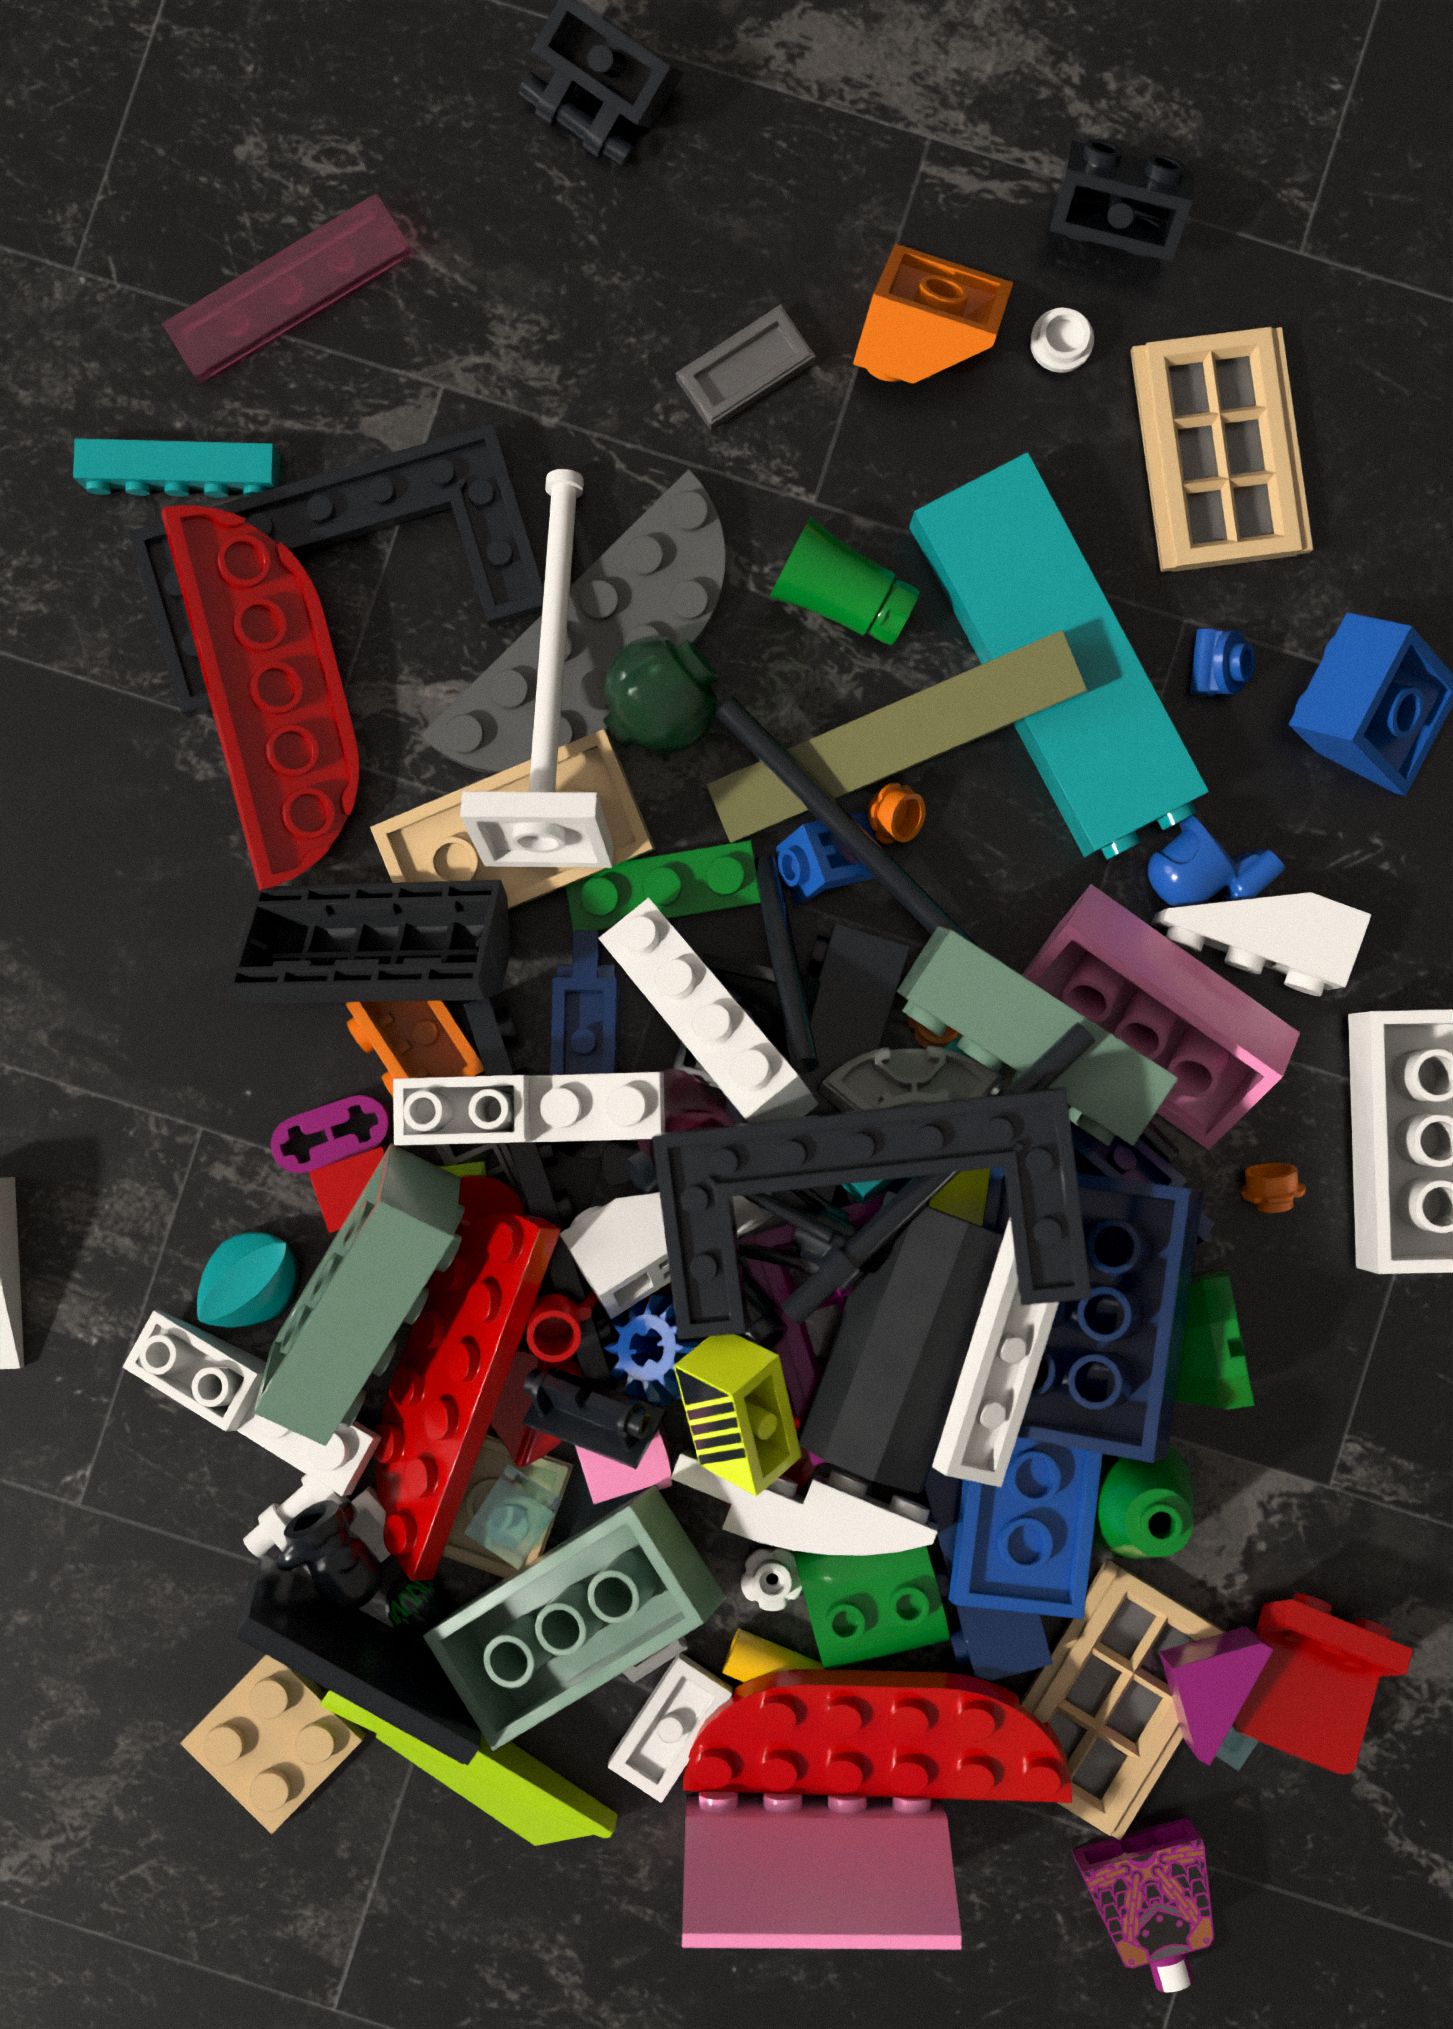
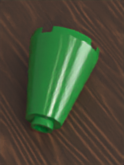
[1092,1444,1195,1560]

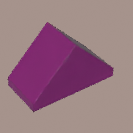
[1159,1627,1273,1766]

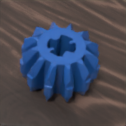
[604,1292,705,1405]

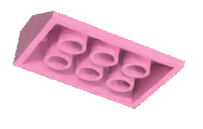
[682,1791,961,1949]

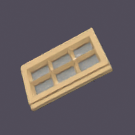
[1130,327,1313,572]
[1019,1558,1226,1840]

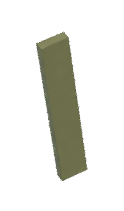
[706,630,1087,843]

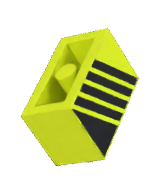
[674,1334,802,1497]

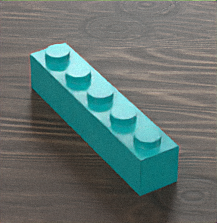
[73,438,281,498]

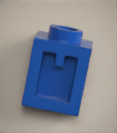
[776,812,877,904]

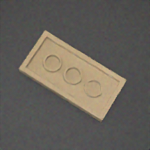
[370,729,655,910]

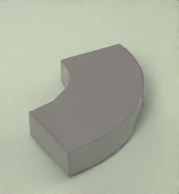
[818,1046,1002,1112]

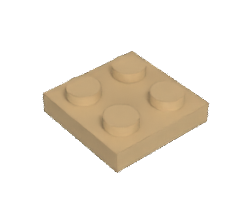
[180,1655,366,1834]

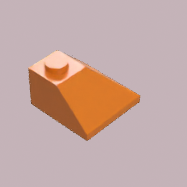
[853,243,1014,384]

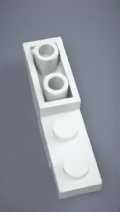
[393,1072,665,1145]
[123,1310,382,1496]
[671,1449,939,1555]

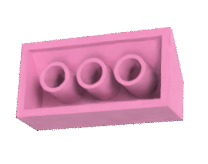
[1021,884,1300,1150]

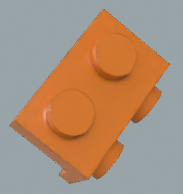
[346,1000,485,1097]

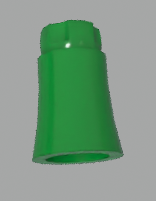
[769,516,920,646]

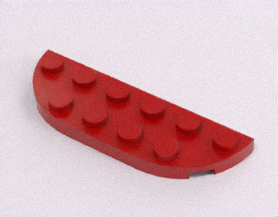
[161,505,359,891]
[373,1214,561,1581]
[683,1669,1072,1803]

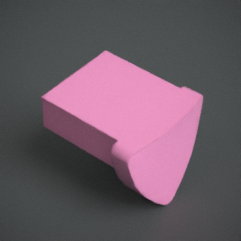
[575,1423,672,1504]

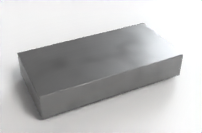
[676,304,815,431]

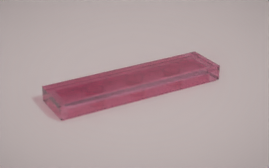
[162,193,412,383]

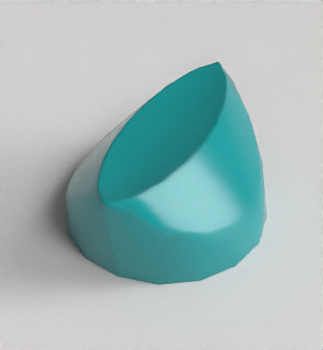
[197,1230,301,1328]

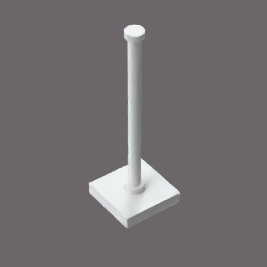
[460,469,614,868]

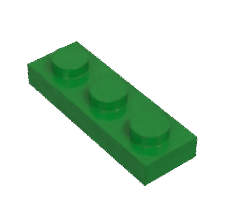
[566,840,761,932]

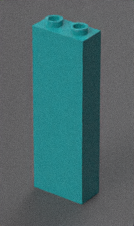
[909,452,1209,860]

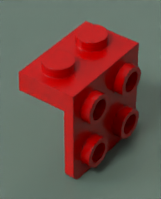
[1232,1593,1413,1774]

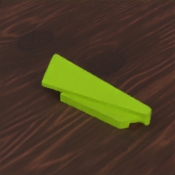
[320,1690,618,1846]

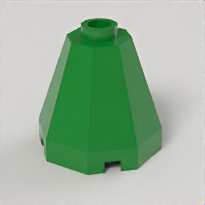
[1175,1269,1254,1409]

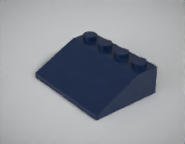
[982,1167,1204,1463]

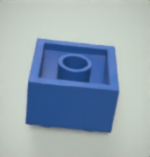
[1288,612,1453,796]

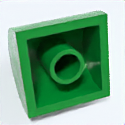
[793,1546,950,1670]

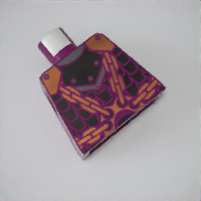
[1072,1817,1214,1992]

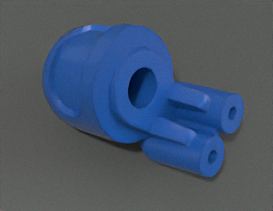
[1148,815,1286,907]

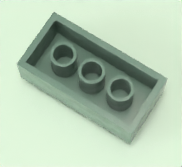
[896,926,1178,1146]
[253,1143,465,1446]
[423,1484,726,1750]

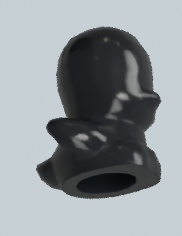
[277,1500,384,1611]

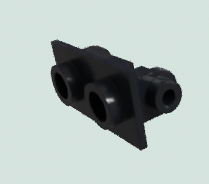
[522,1367,667,1469]

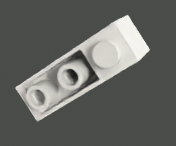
[1151,892,1372,996]

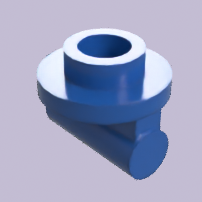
[1190,629,1255,696]

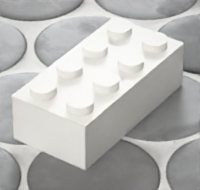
[1348,1010,1453,1274]

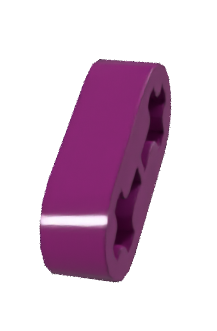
[270,1095,393,1174]

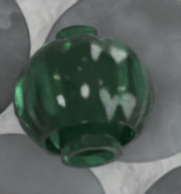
[603,636,720,754]

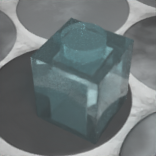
[464,1464,561,1570]

